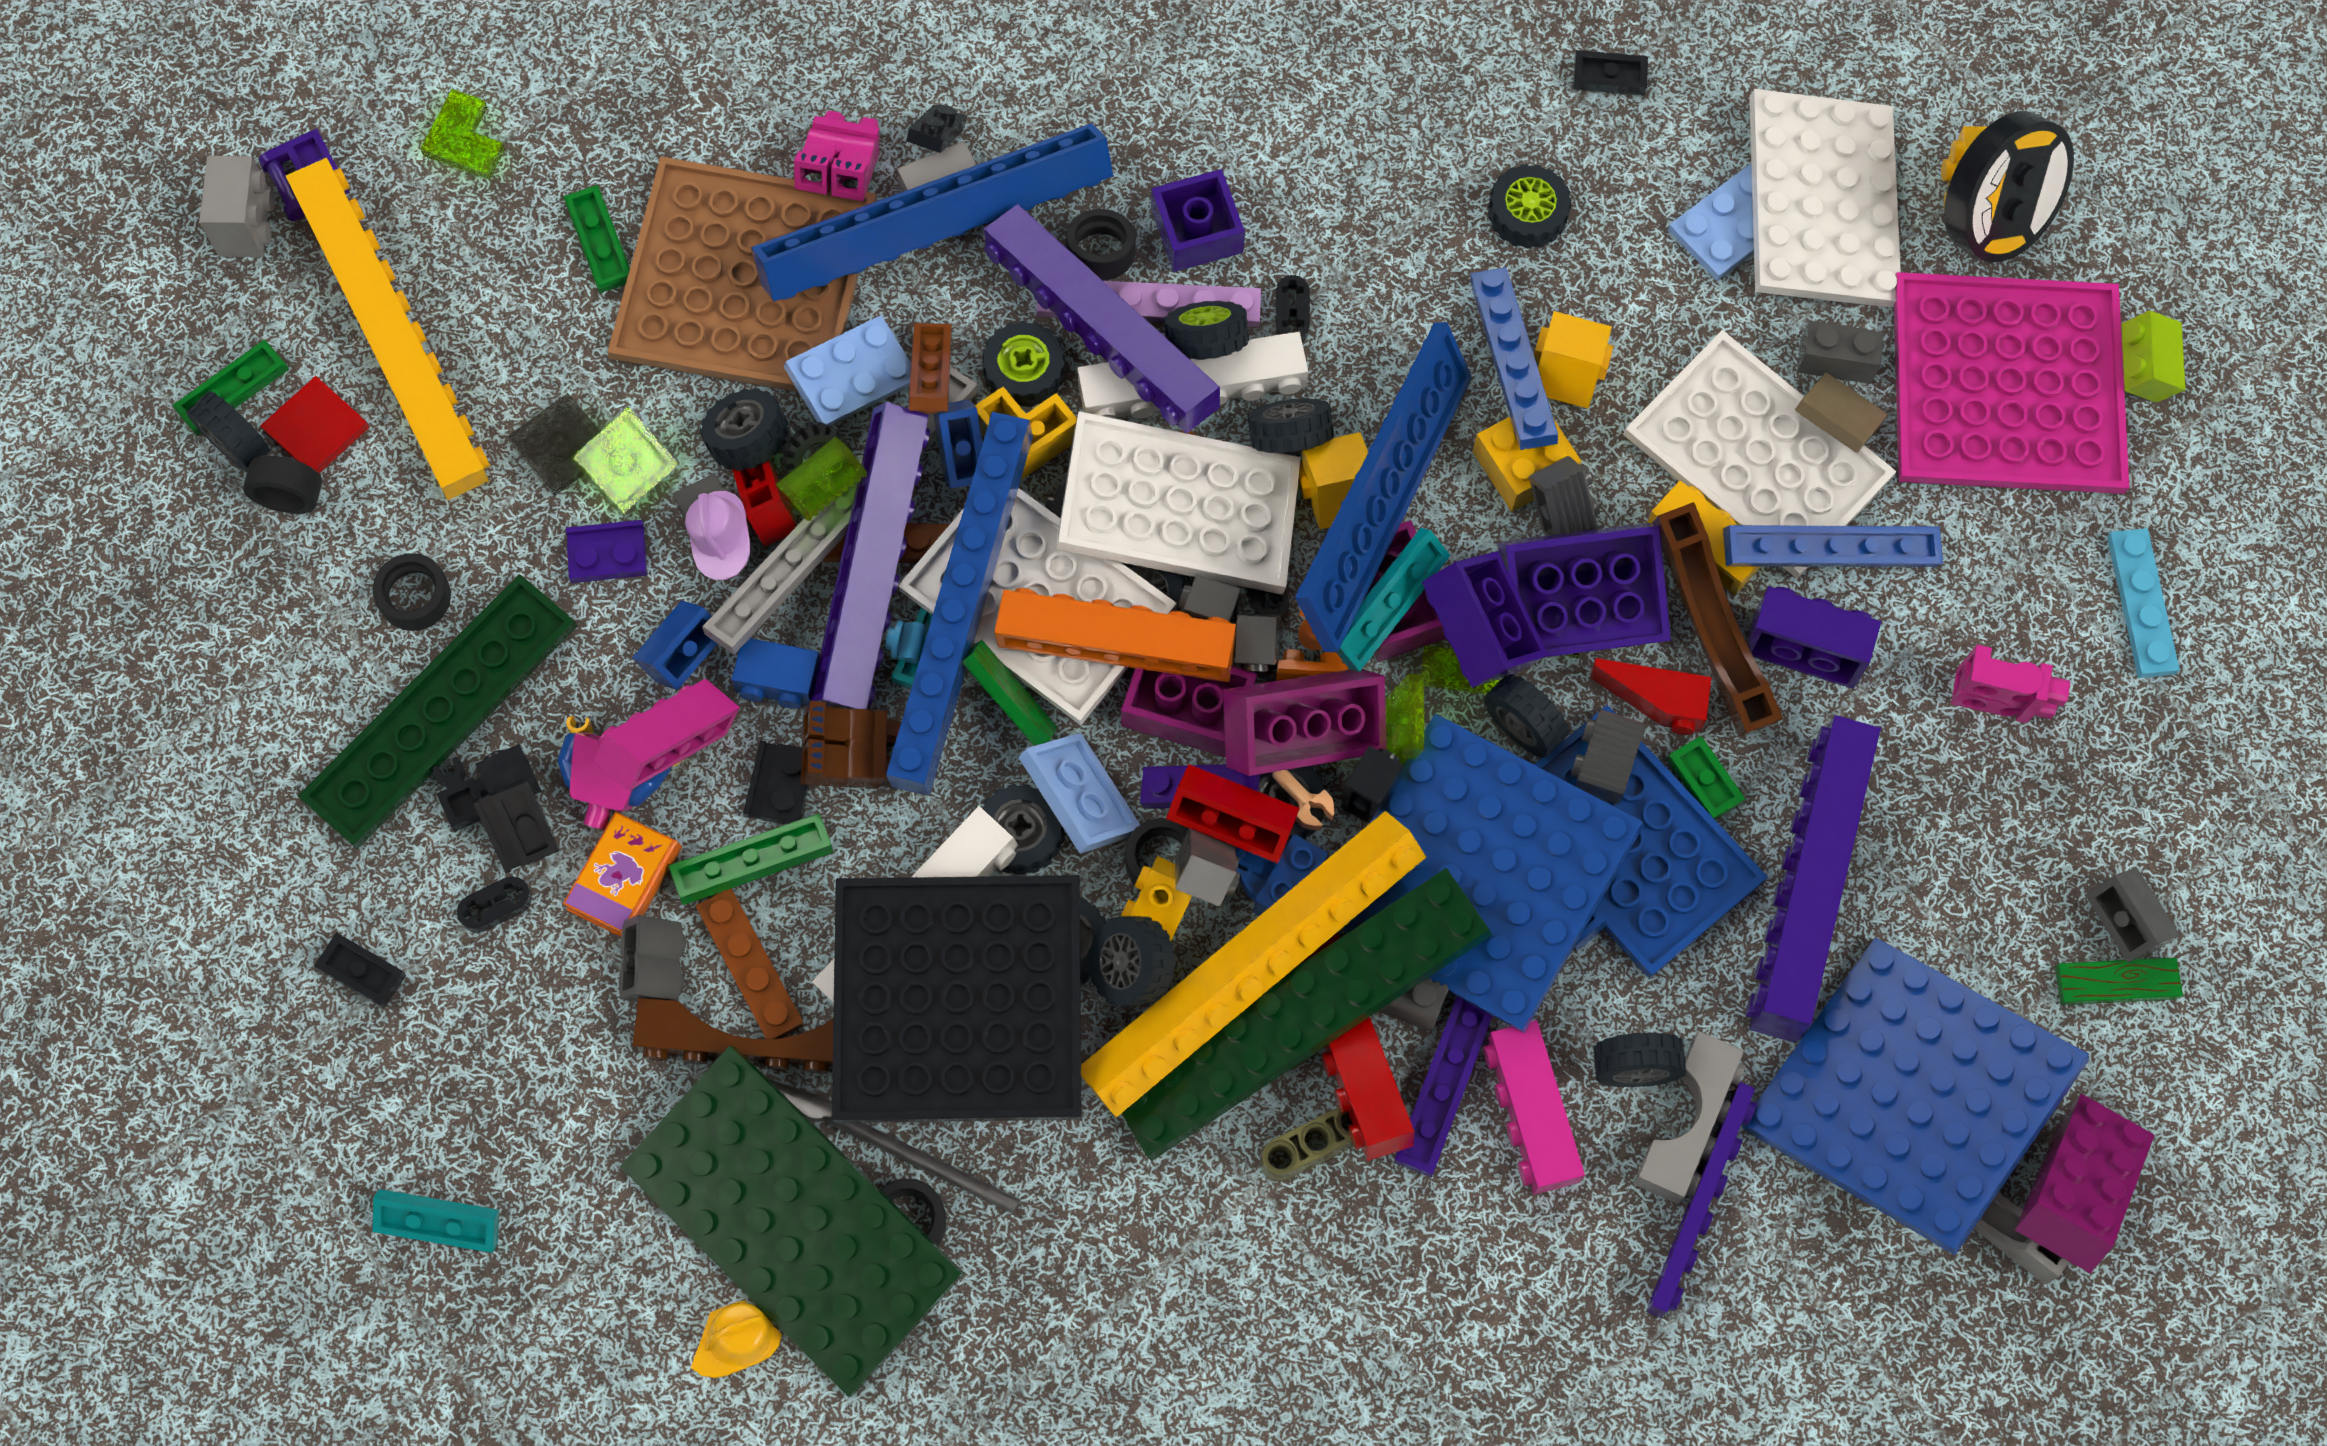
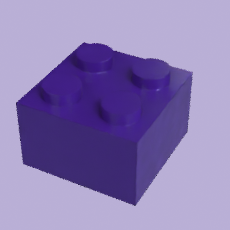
[1151,169,1245,272]

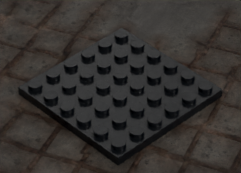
[832,875,1082,1123]

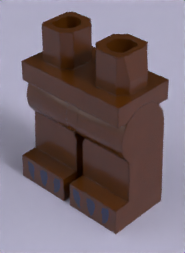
[800,701,901,789]

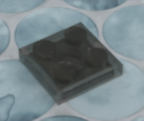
[507,393,615,496]

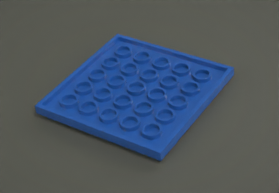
[1339,713,1644,1033]
[1742,937,2089,1256]

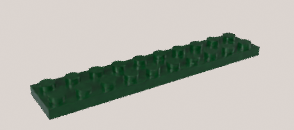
[1121,867,1492,1161]

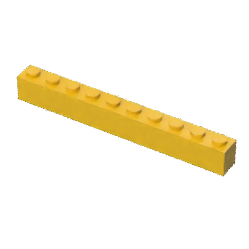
[286,158,490,500]
[1081,811,1426,1118]

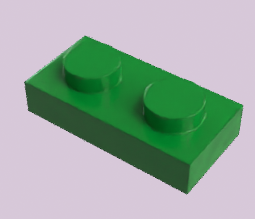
[1667,736,1746,820]

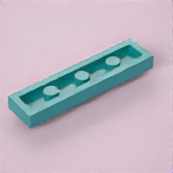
[1336,528,1451,672]

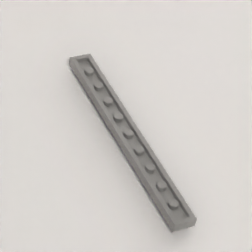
[703,366,978,655]

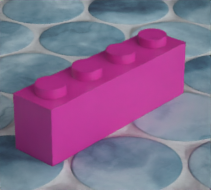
[593,679,740,791]
[1483,1020,1585,1195]

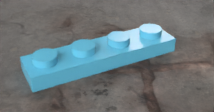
[2107,528,2180,678]

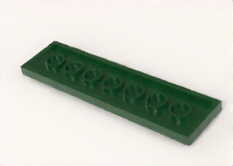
[298,574,577,850]

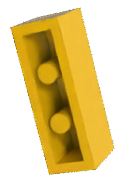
[1647,480,1761,596]

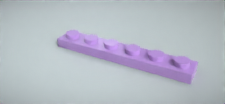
[1037,281,1261,327]

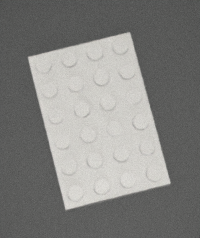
[1749,89,1901,307]
[1623,330,1897,579]
[1056,411,1301,595]
[898,488,1177,725]

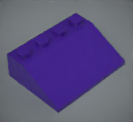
[1498,523,1671,657]

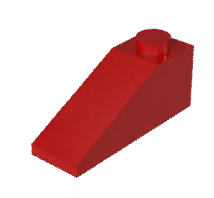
[732,458,797,547]
[1590,658,1712,735]

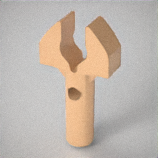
[1272,770,1334,831]

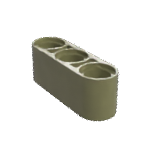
[1261,1107,1354,1182]

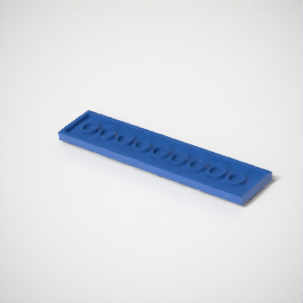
[1295,322,1472,652]

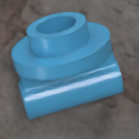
[885,620,926,664]

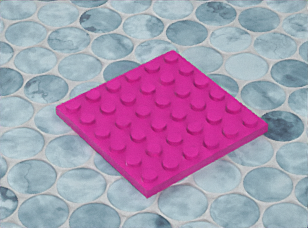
[1894,272,2129,494]

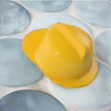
[691,1300,782,1378]

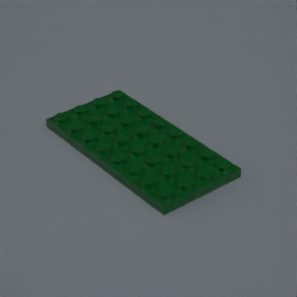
[620,1046,965,1397]

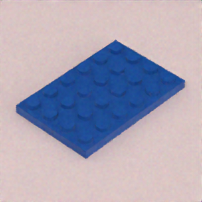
[1534,705,1768,979]

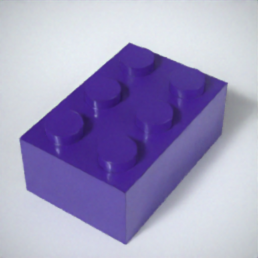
[1422,551,1548,688]
[1746,586,1882,689]

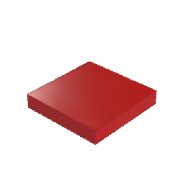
[260,376,370,473]

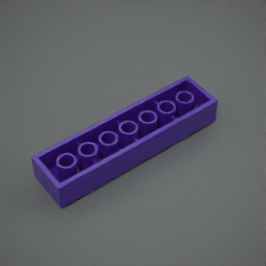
[1745,715,1881,1043]

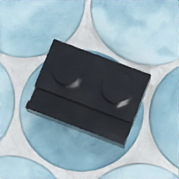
[743,740,810,825]
[473,777,559,873]

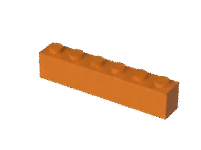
[994,588,1237,682]

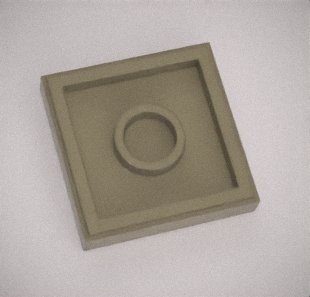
[1795,372,1888,453]

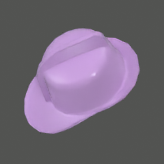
[685,491,750,580]

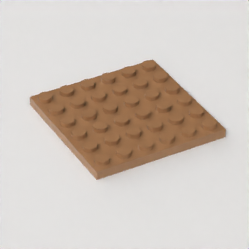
[607,156,877,392]

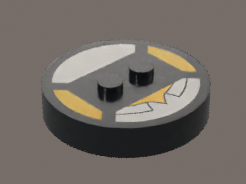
[1944,111,2074,263]

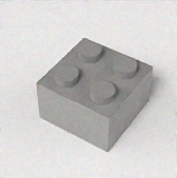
[199,156,275,257]

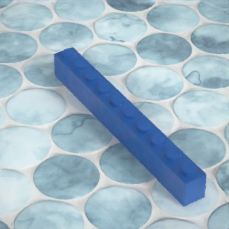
[751,123,1114,302]
[886,411,1033,796]

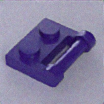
[258,128,350,221]

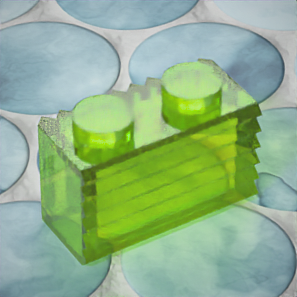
[776,437,867,521]

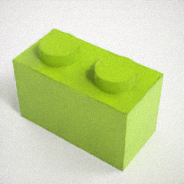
[2121,310,2186,402]

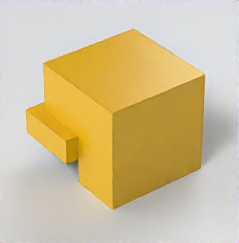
[1534,311,1614,409]
[1298,432,1368,529]

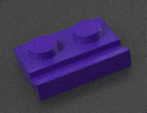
[566,520,648,583]

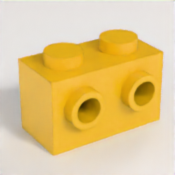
[1121,856,1192,942]

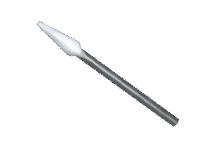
[768,1079,1021,1214]

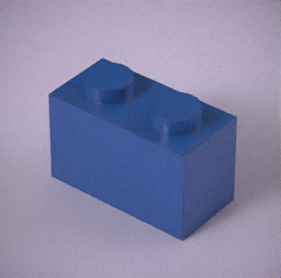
[933,399,982,489]
[632,600,718,690]
[732,638,820,709]

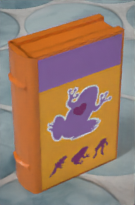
[563,811,682,937]

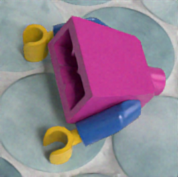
[557,716,681,829]

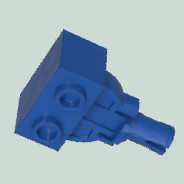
[1235,834,1329,916]

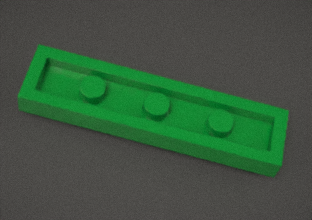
[668,813,834,905]

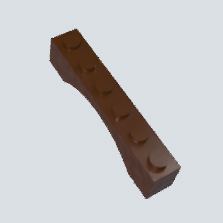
[1652,502,1783,738]
[632,998,833,1074]

